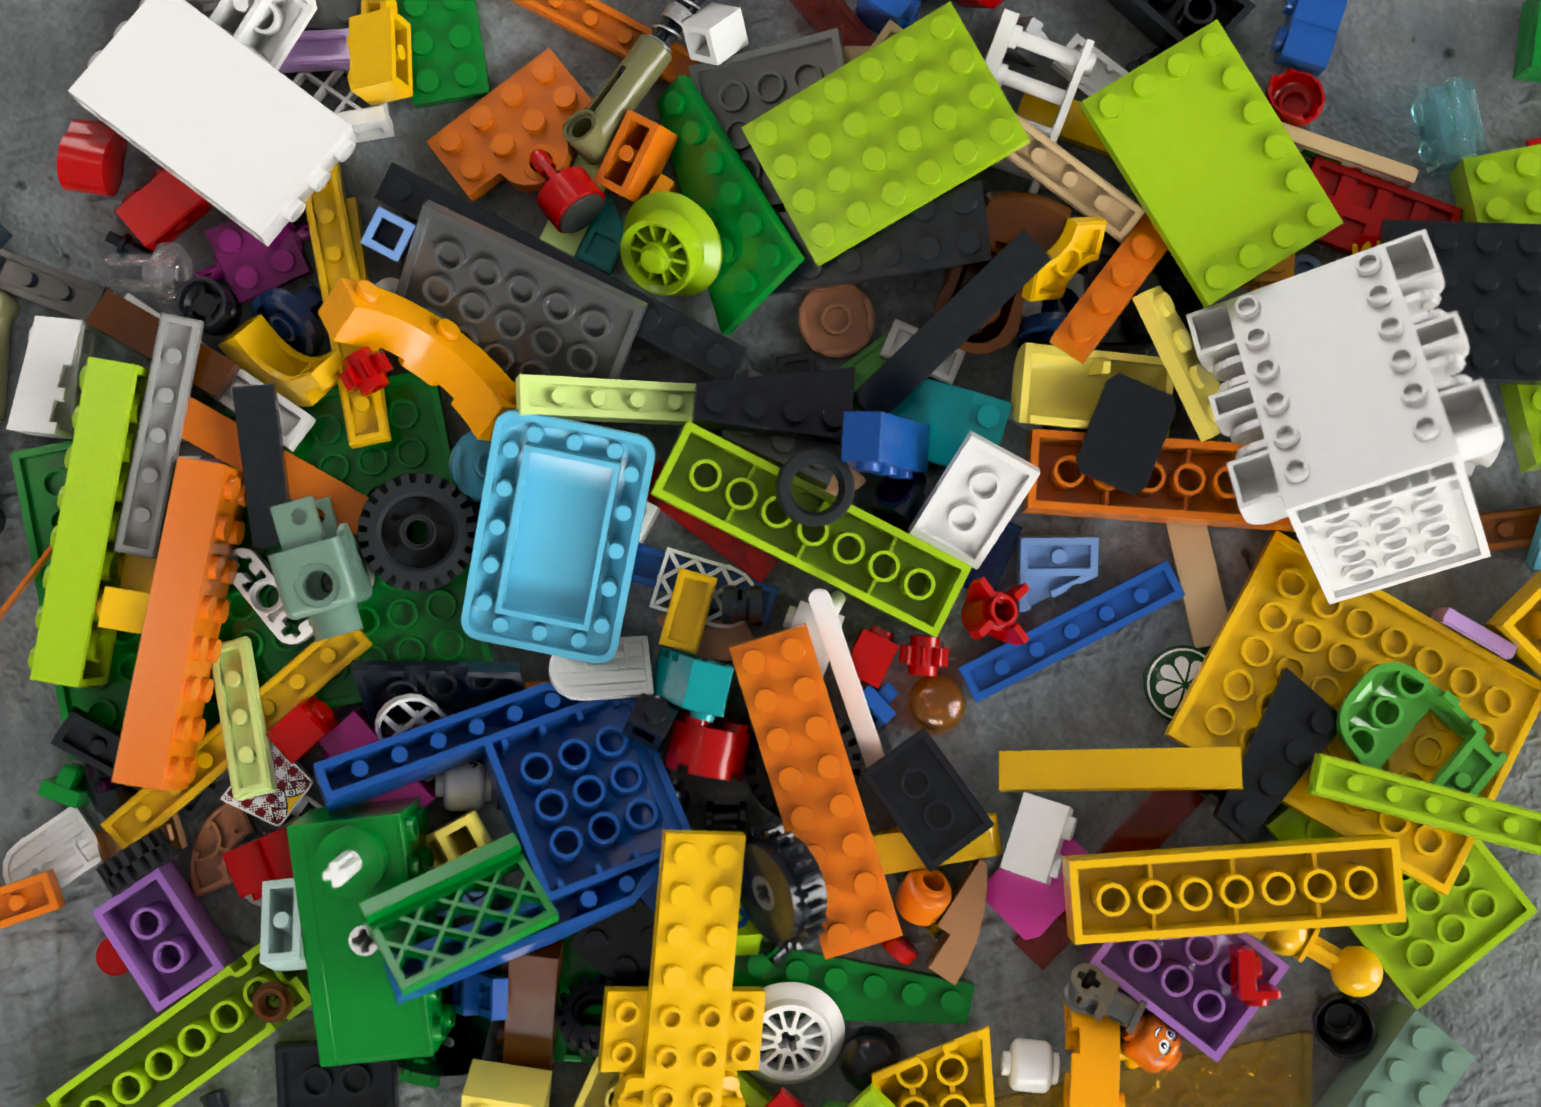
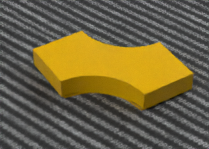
[1021,216,1107,302]

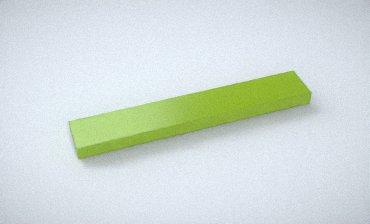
[1306,753,1541,856]

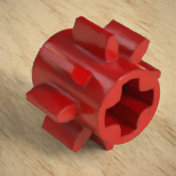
[339,347,393,397]
[899,634,949,676]

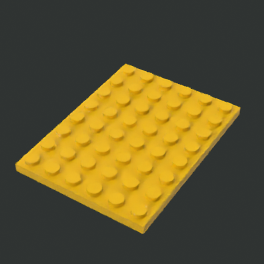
[1164,530,1541,896]

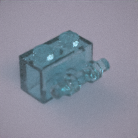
[1412,76,1488,174]

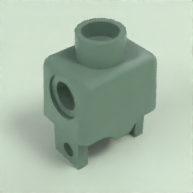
[268,496,372,642]

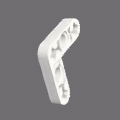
[231,548,375,645]

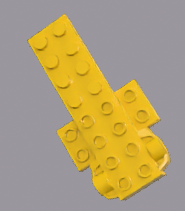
[598,830,766,1107]

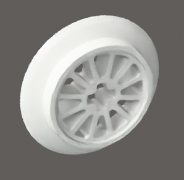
[747,982,845,1085]

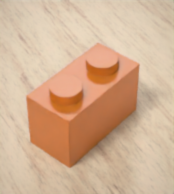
[593,109,679,202]

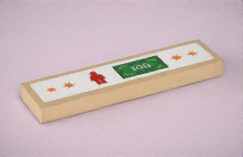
[1282,122,1419,188]

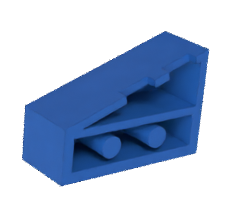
[841,411,930,480]

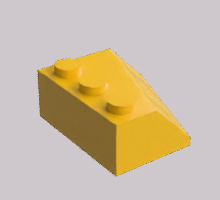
[871,1026,995,1107]

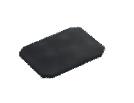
[1075,373,1176,496]

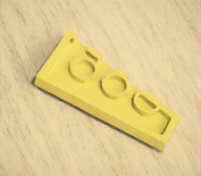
[1132,285,1221,442]

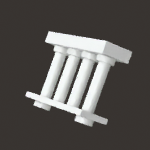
[985,9,1098,194]

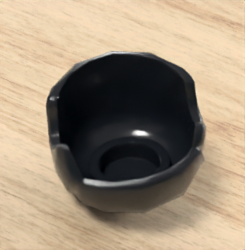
[1312,992,1376,1058]
[839,1026,900,1091]

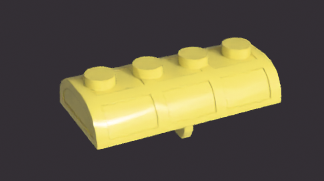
[1011,342,1174,437]

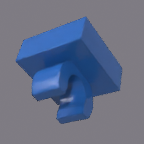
[862,682,899,729]

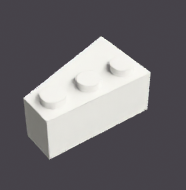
[6,316,96,440]

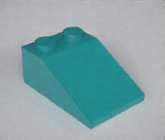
[889,378,1013,467]

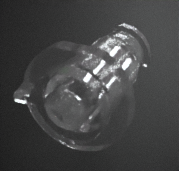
[103,242,195,306]

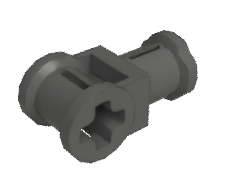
[1063,963,1148,1035]

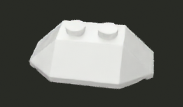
[209,0,317,70]

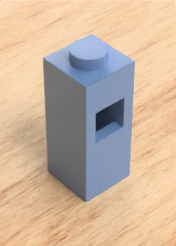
[360,206,416,262]

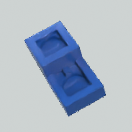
[451,972,508,1021]

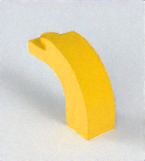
[218,314,345,407]

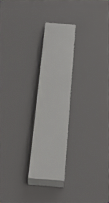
[114,312,205,559]

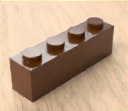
[496,939,564,1087]

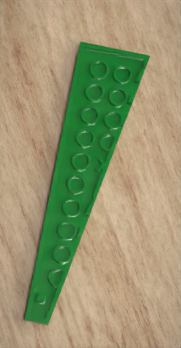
[501,898,974,1024]

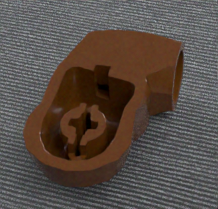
[934,191,1071,354]

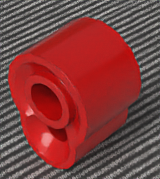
[57,118,127,196]

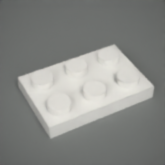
[909,430,1041,570]

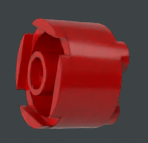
[664,711,751,781]

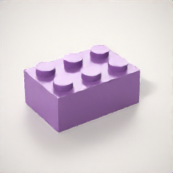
[91,861,238,1013]

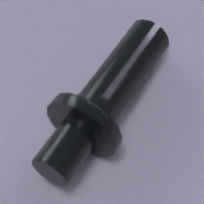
[105,231,164,269]

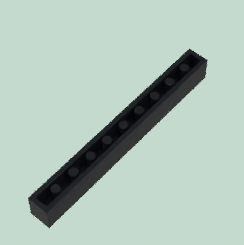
[374,162,748,380]

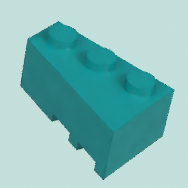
[653,647,735,722]

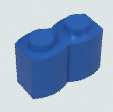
[1271,0,1348,77]

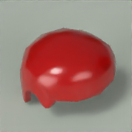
[1265,68,1326,128]

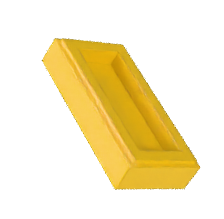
[659,568,718,654]

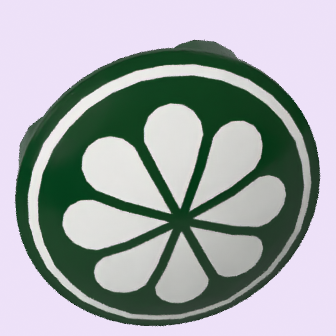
[1142,645,1207,721]

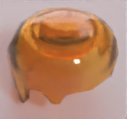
[905,674,966,736]

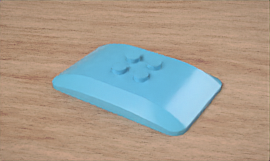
[461,409,655,663]

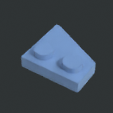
[1017,534,1099,612]

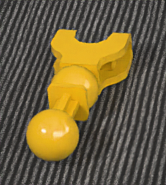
[1247,928,1383,997]

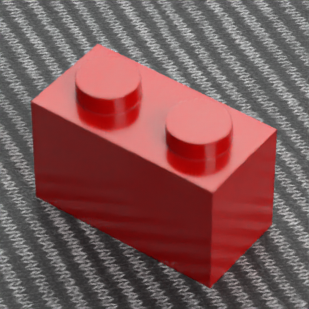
[115,167,214,254]

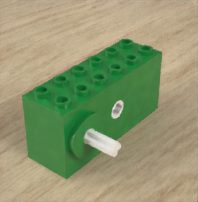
[286,797,456,1067]

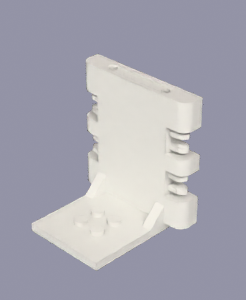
[1186,229,1504,605]

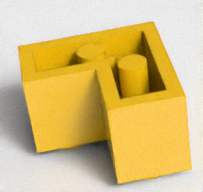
[96,553,157,634]

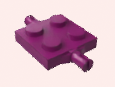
[195,220,313,305]

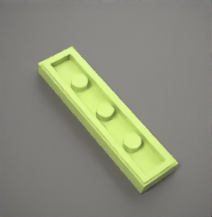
[212,636,277,801]

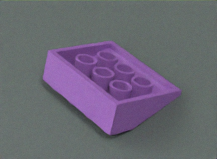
[1082,933,1290,1063]

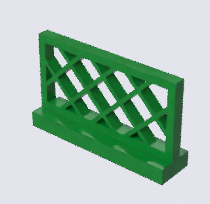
[359,832,559,996]

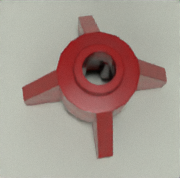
[961,576,1030,646]

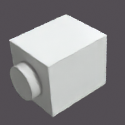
[681,2,749,66]

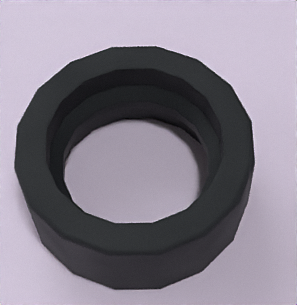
[775,449,855,526]

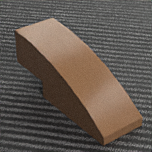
[925,858,987,986]

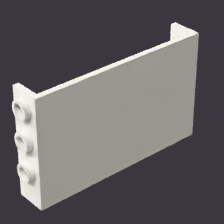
[68,0,357,247]

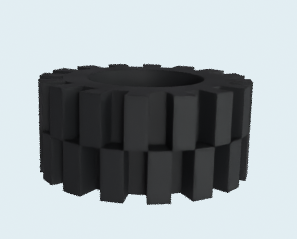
[96,828,179,896]
[555,976,619,1057]

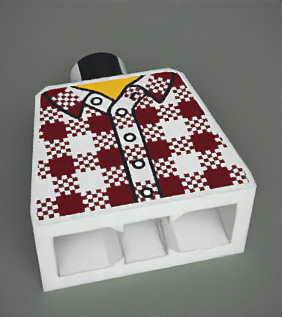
[220,738,323,827]

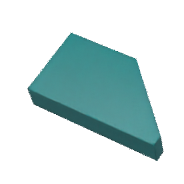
[575,193,624,275]

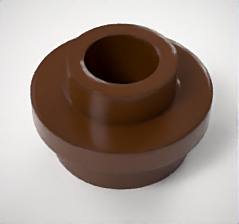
[252,981,294,1023]

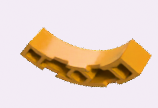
[318,277,516,441]
[1062,987,1125,1107]

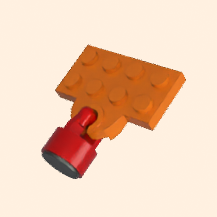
[426,47,605,233]

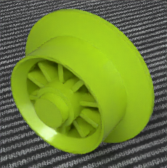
[620,191,723,296]

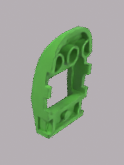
[1336,662,1508,795]

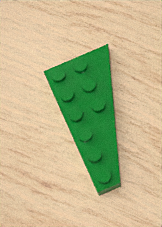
[656,75,805,334]

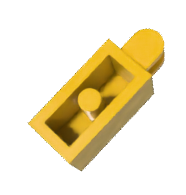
[347,0,413,106]

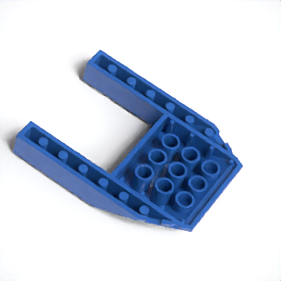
[313,682,691,1005]

